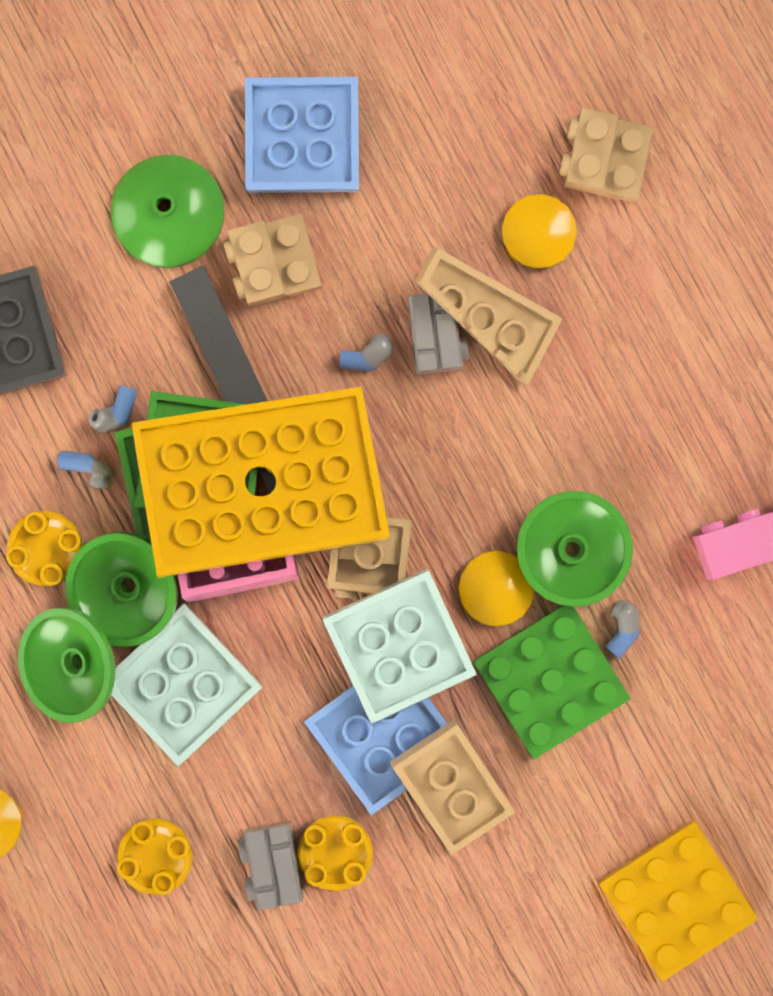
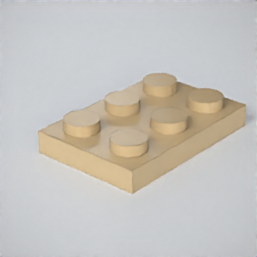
[389,719,515,856]

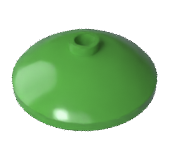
[111,155,224,268]
[517,491,633,607]
[65,532,178,647]
[18,607,115,723]

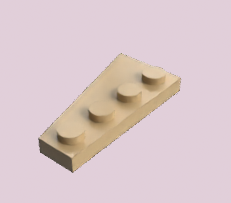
[415,247,563,386]

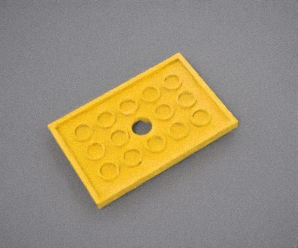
[131,387,390,578]

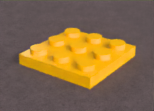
[597,820,758,982]

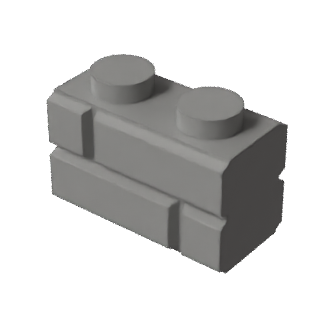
[408,294,469,375]
[238,821,304,910]

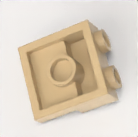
[559,108,654,203]
[223,213,322,308]
[327,517,412,599]

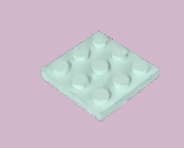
[322,568,477,724]
[111,603,263,767]

